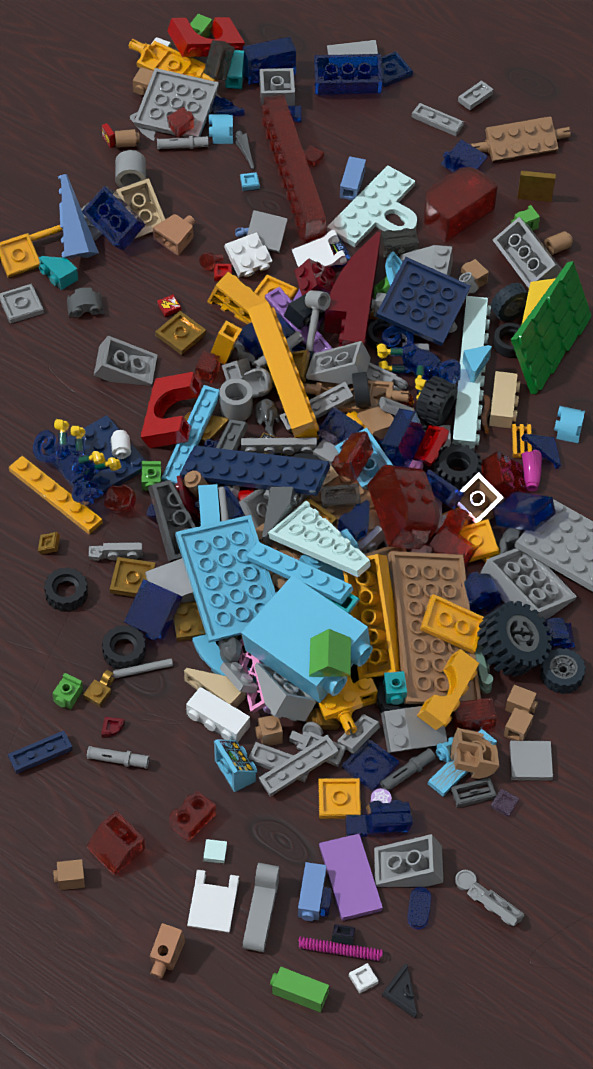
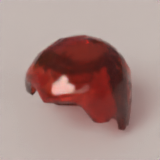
[104,485,136,514]

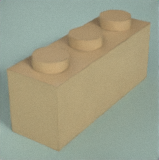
[489,371,520,428]

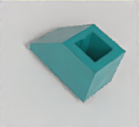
[225,49,244,89]
[39,256,78,290]

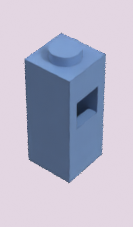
[340,156,366,200]
[298,862,327,921]

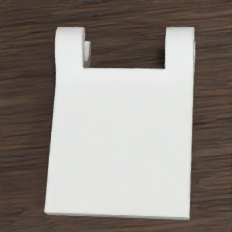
[292,230,347,267]
[187,870,239,933]

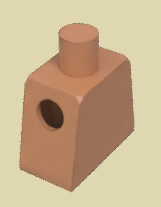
[153,215,195,255]
[150,923,186,979]

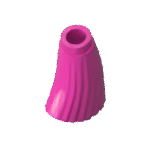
[522,450,542,491]

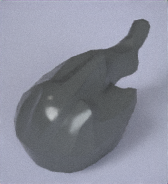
[255,399,279,437]
[498,527,521,555]
[219,636,242,663]

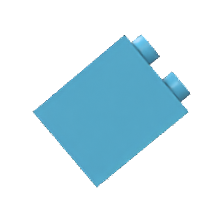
[241,575,373,703]

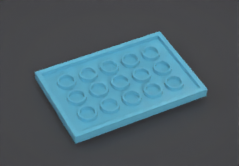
[175,515,276,643]

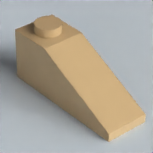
[184,668,246,708]

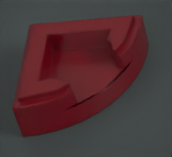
[101,717,125,738]

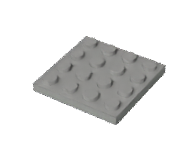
[134,68,219,138]

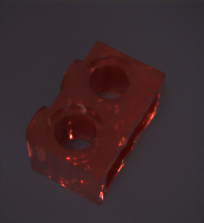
[169,790,216,842]

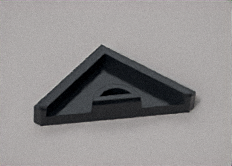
[382,963,417,1019]

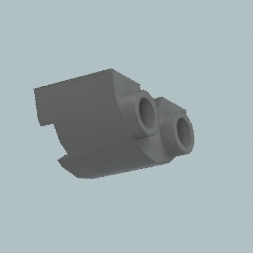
[67,288,104,317]

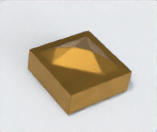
[38,532,60,554]

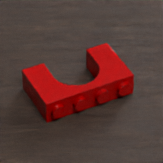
[167,17,245,57]
[141,372,202,448]

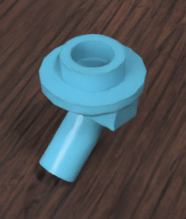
[436,737,454,762]

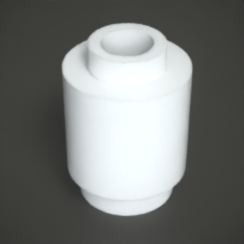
[111,430,131,459]

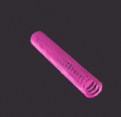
[298,936,383,961]

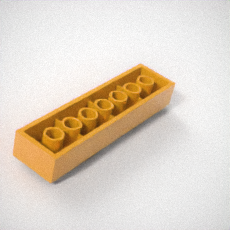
[247,302,320,439]

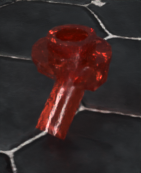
[199,252,223,270]

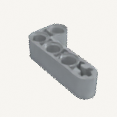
[242,863,280,952]

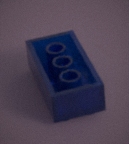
[314,54,382,95]

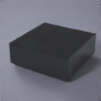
[331,924,355,945]

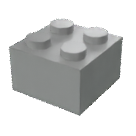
[260,68,295,108]

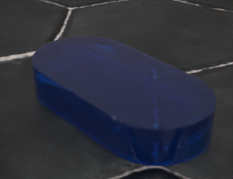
[407,887,431,929]

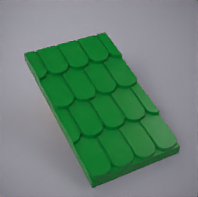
[511,261,592,394]

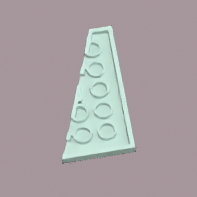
[268,501,371,577]

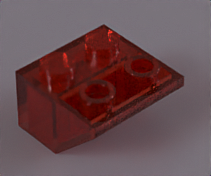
[482,451,527,498]
[86,811,145,875]

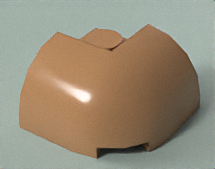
[451,728,499,779]

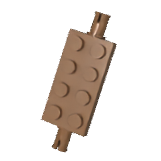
[470,116,571,162]
[303,380,410,413]

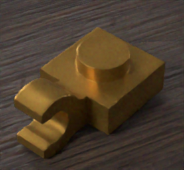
[83,670,114,707]

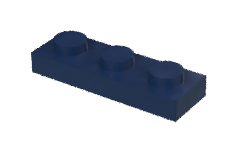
[8,731,73,774]

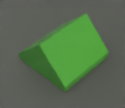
[309,629,351,677]

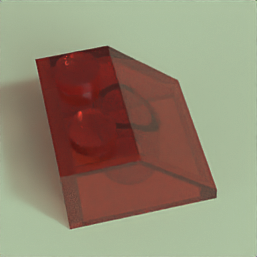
[333,431,374,482]

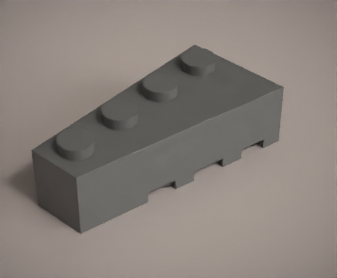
[148,480,195,562]

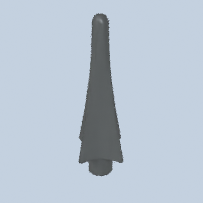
[235,131,255,170]

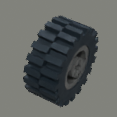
[477,601,552,677]

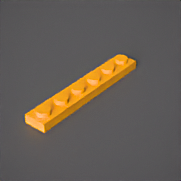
[9,456,103,534]

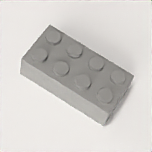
[493,217,562,288]

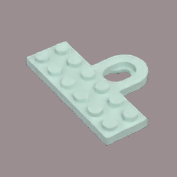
[327,165,417,247]

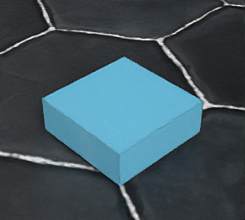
[240,172,260,191]

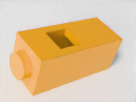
[209,321,242,365]

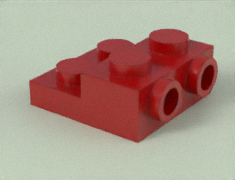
[411,425,449,466]

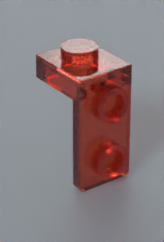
[433,508,474,552]

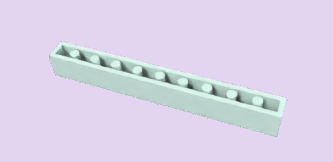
[452,296,491,449]

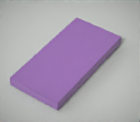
[319,834,383,921]

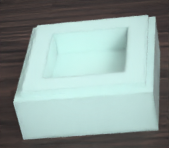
[203,839,227,864]

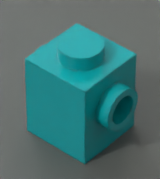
[383,671,407,705]

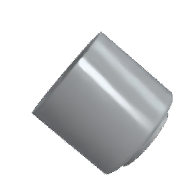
[115,150,146,188]
[220,379,253,421]

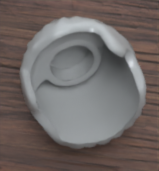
[243,368,273,398]

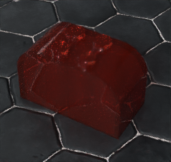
[423,167,498,243]
[367,465,440,550]

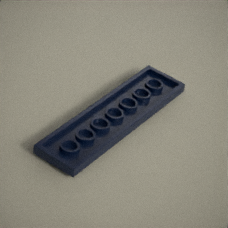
[180,446,331,496]

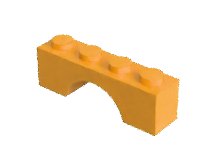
[417,649,479,730]

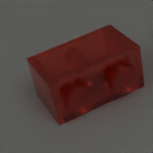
[429,526,478,567]

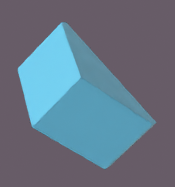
[462,345,492,383]

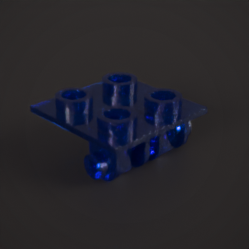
[440,140,488,181]

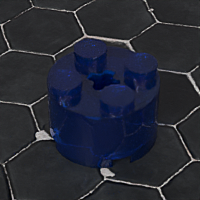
[461,572,502,615]

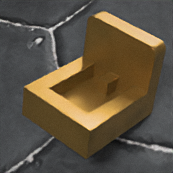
[306,708,341,730]

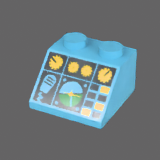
[214,739,257,792]

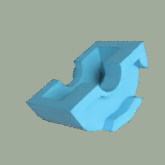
[209,114,233,144]
[554,406,585,443]

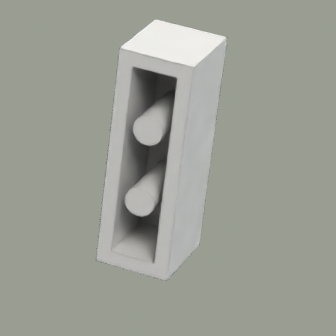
[186,687,250,743]

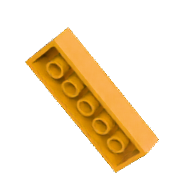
[343,554,401,680]

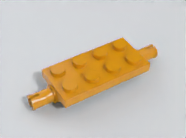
[129,39,219,82]
[316,676,363,735]

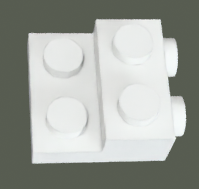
[224,232,272,278]

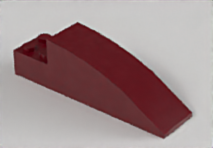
[324,232,381,347]

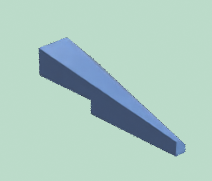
[58,174,99,259]

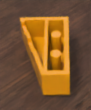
[207,272,270,327]

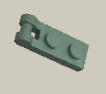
[475,639,493,694]

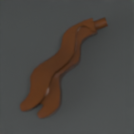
[481,395,491,433]

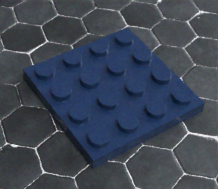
[376,256,471,346]
[45,415,146,504]

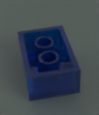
[243,37,296,85]
[82,186,146,250]

